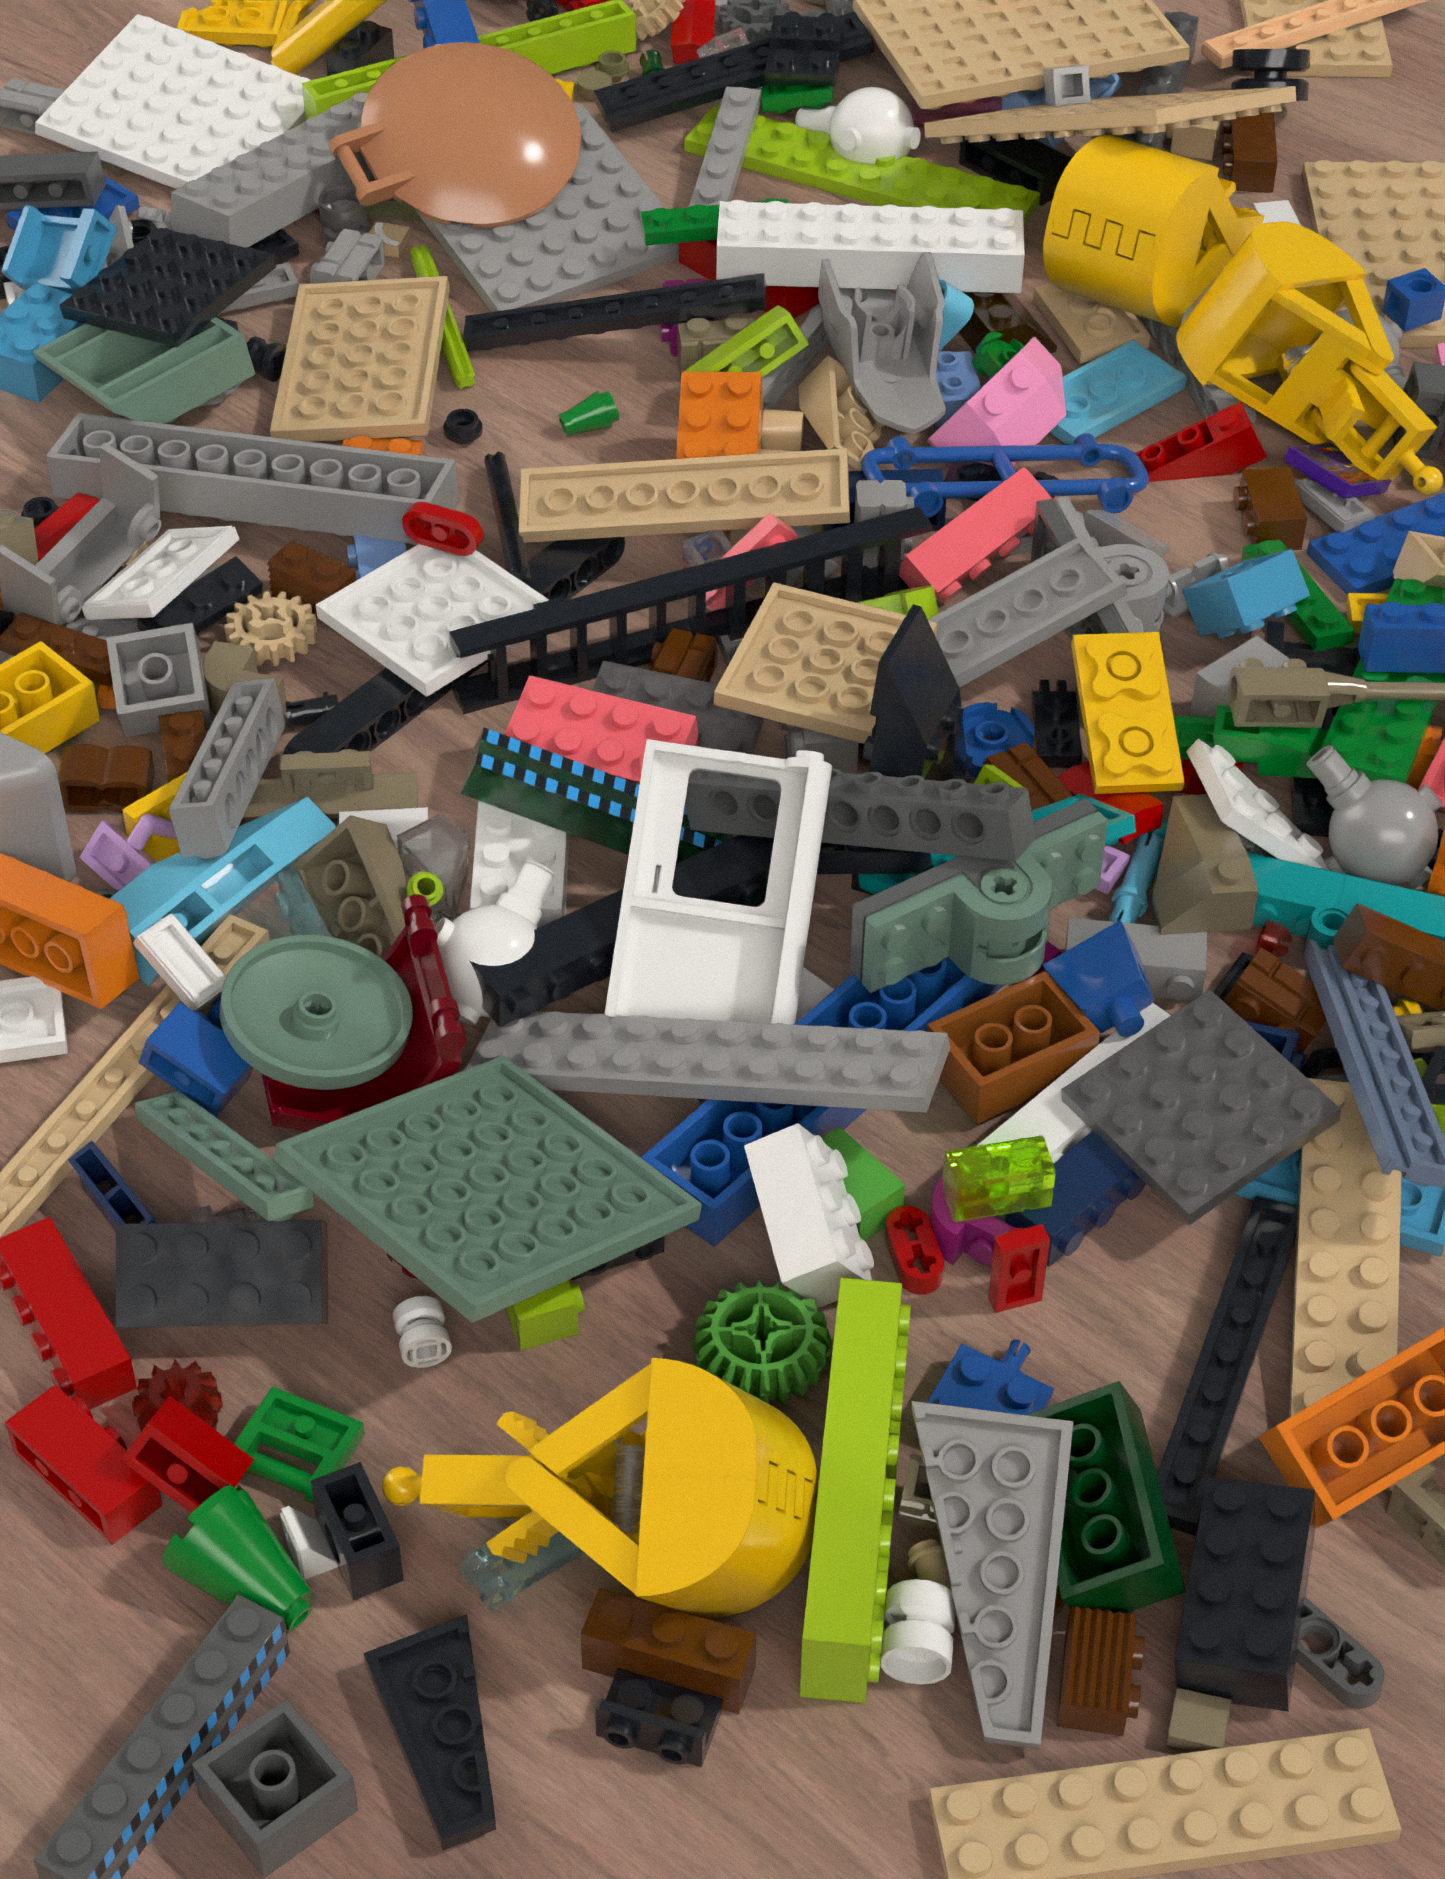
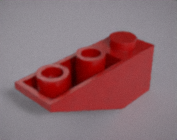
[1135,402,1267,482]

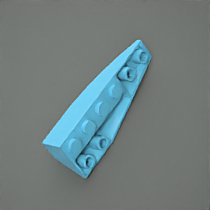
[110,797,337,987]

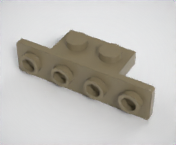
[242,749,418,822]

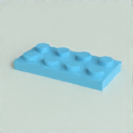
[1049,340,1187,444]

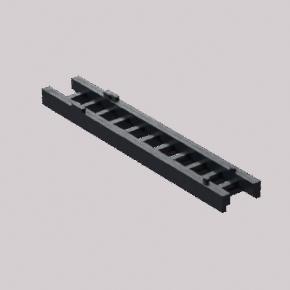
[449,506,932,714]

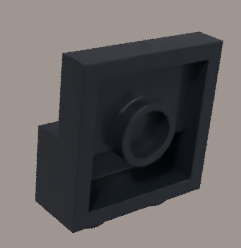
[765,11,845,87]

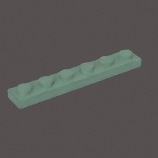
[135,1090,314,1221]

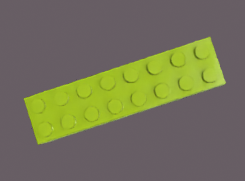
[800,1278,911,1704]

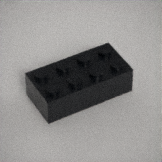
[116,1220,328,1328]
[1175,1477,1316,1712]

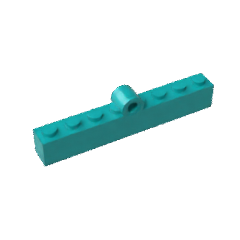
[1152,852,1445,950]

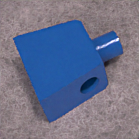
[1043,920,1154,1037]

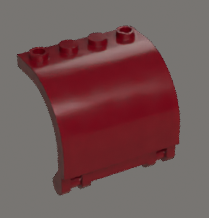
[261,894,467,1132]

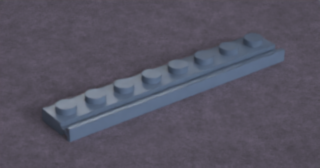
[1303,940,1445,1188]

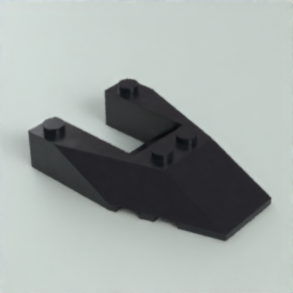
[851,604,971,896]

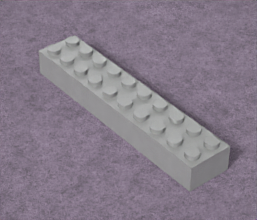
[46,413,460,546]

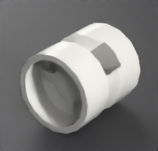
[880,1579,956,1685]

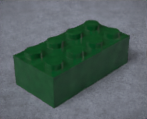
[1027,1381,1186,1614]

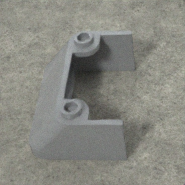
[0,442,161,625]
[0,732,76,882]

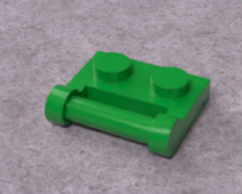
[234,1386,365,1504]

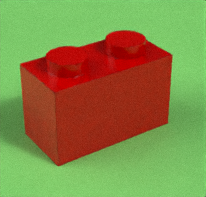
[120,1396,255,1514]

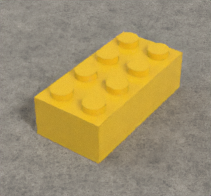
[0,641,100,754]

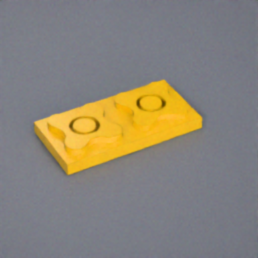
[1071,632,1185,794]

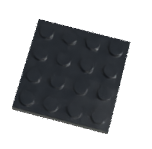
[59,228,276,347]

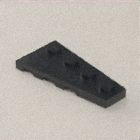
[363,1614,496,1850]

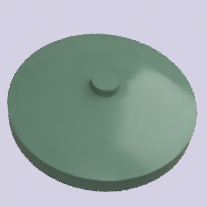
[220,935,413,1090]

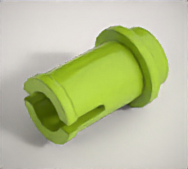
[406,872,443,909]

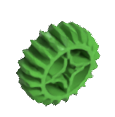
[693,1278,831,1406]

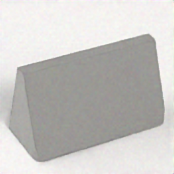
[1084,510,1171,557]

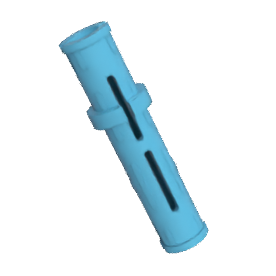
[1108,833,1164,924]

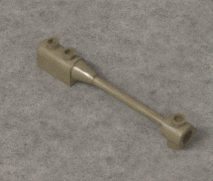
[1228,658,1445,728]

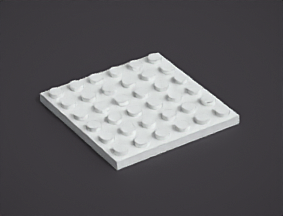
[35,14,311,189]

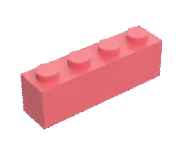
[899,466,1055,604]

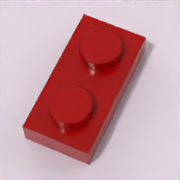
[988,1224,1050,1313]

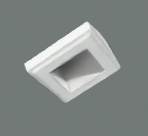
[280,1506,338,1580]

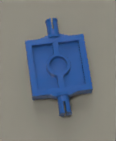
[915,1339,1054,1430]

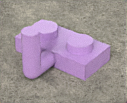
[79,814,177,891]

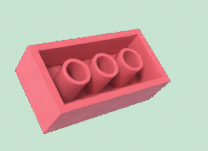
[499,675,700,808]

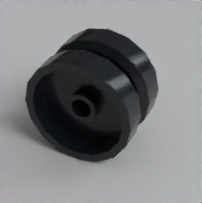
[1231,49,1310,104]

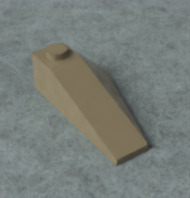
[1152,794,1258,935]
[290,815,408,957]

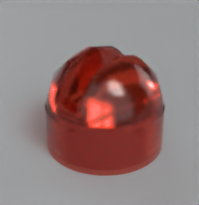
[1255,919,1292,958]

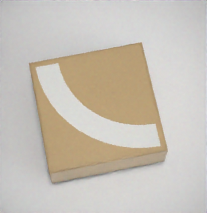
[369,221,411,258]

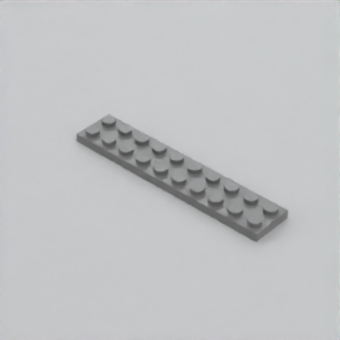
[465,1011,950,1113]

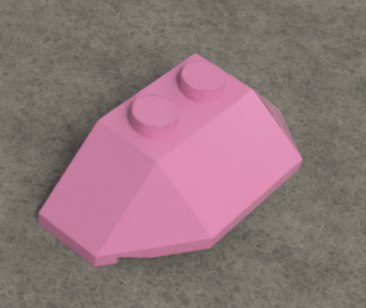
[926,336,1066,467]

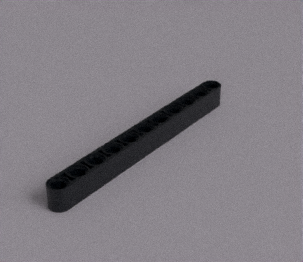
[283,537,626,755]

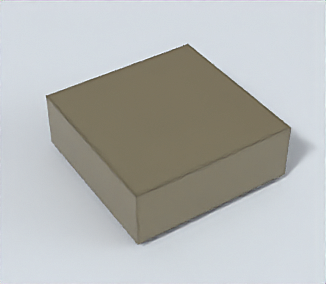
[1166,1688,1232,1752]

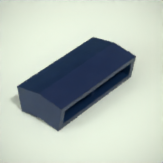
[68,1140,158,1231]

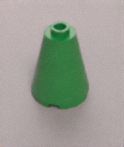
[162,1485,313,1632]

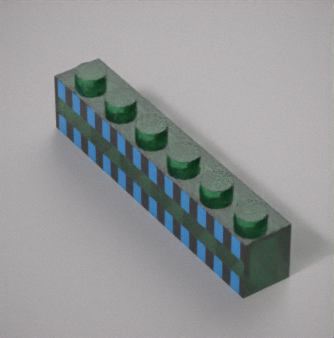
[461,727,733,864]

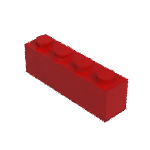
[0,1217,137,1410]

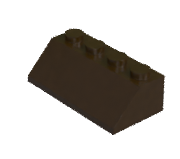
[959,292,1057,354]

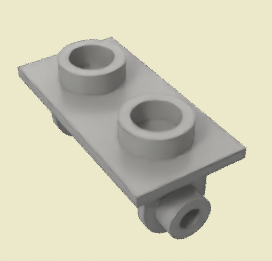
[1162,552,1229,618]

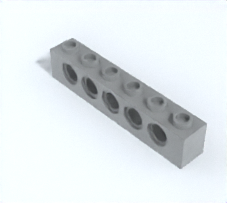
[169,678,286,859]

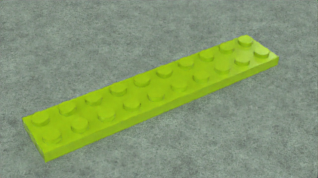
[684,104,1040,225]

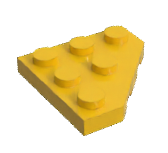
[177,0,292,48]

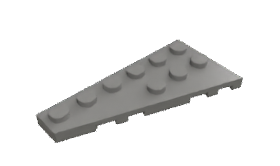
[912,1401,1073,1750]

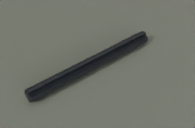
[484,451,532,584]

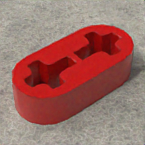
[885,1206,944,1295]

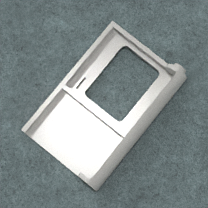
[604,739,832,1025]

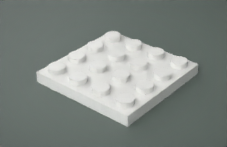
[316,544,549,697]

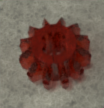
[132,1359,223,1432]

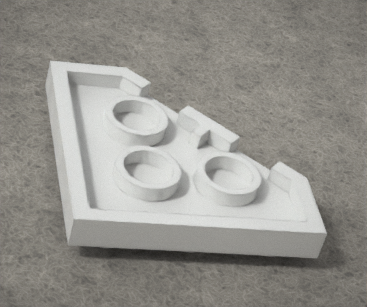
[1186,739,1328,870]

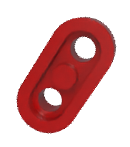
[402,502,484,556]

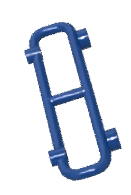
[861,433,1149,518]

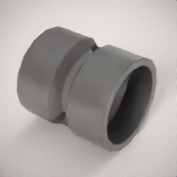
[319,185,369,248]

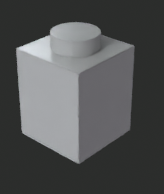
[1043,64,1091,106]

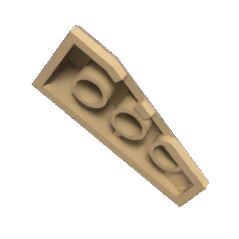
[798,355,884,471]

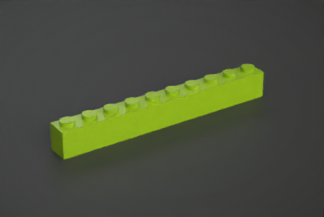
[302,0,636,121]

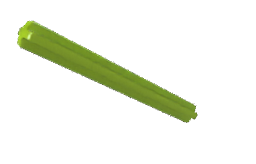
[410,244,476,389]

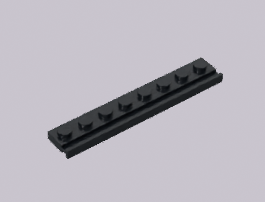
[593,12,874,132]

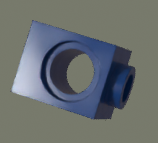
[1382,268,1445,332]

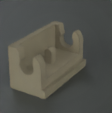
[1386,1463,1445,1567]

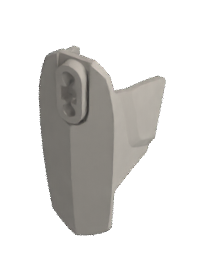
[818,252,946,435]

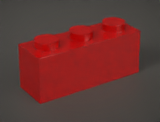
[5,1384,162,1545]

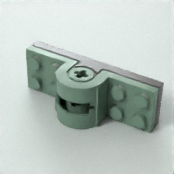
[849,798,1108,993]

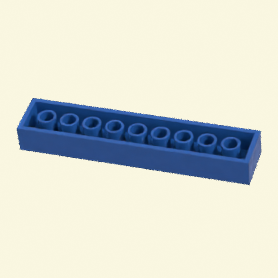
[641,957,1004,1247]

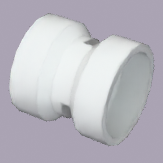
[392,1296,452,1368]

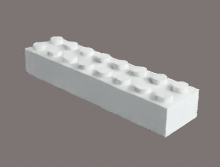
[716,200,1025,293]

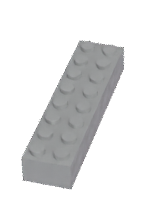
[171,93,374,247]

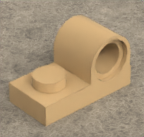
[761,409,804,454]

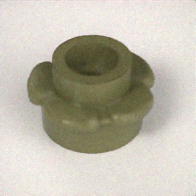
[595,51,629,82]

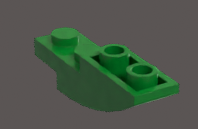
[1173,705,1328,778]

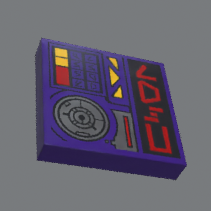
[1283,443,1392,499]

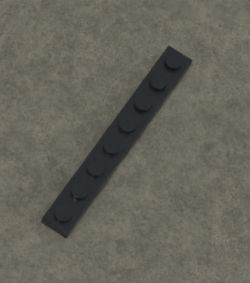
[463,273,767,351]
[1157,1196,1298,1536]

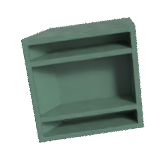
[33,317,256,424]

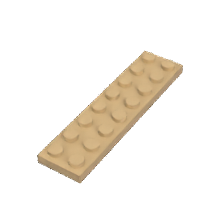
[519,448,850,543]
[1289,1078,1401,1418]
[928,1728,1402,1879]

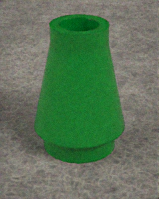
[558,391,619,436]

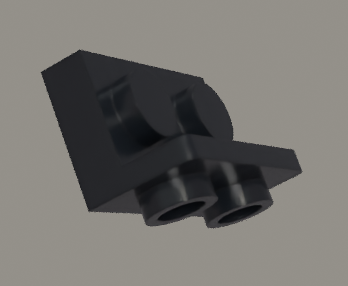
[595,1668,723,1767]

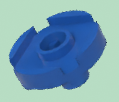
[963,702,1035,778]

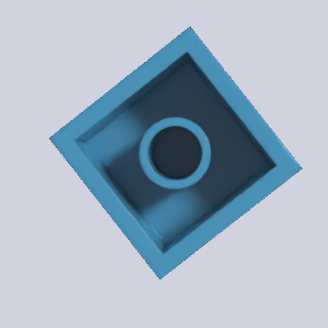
[1182,549,1310,639]

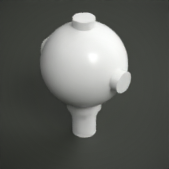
[795,87,921,164]
[436,860,555,1026]

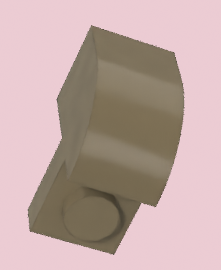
[203,641,286,715]

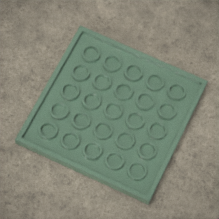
[274,1056,702,1323]

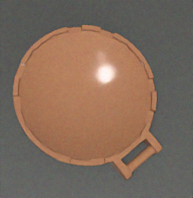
[328,42,581,229]

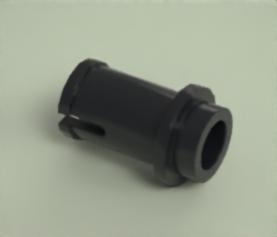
[285,692,339,729]

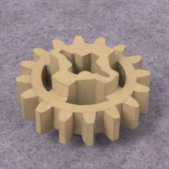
[628,0,686,41]
[224,591,317,666]

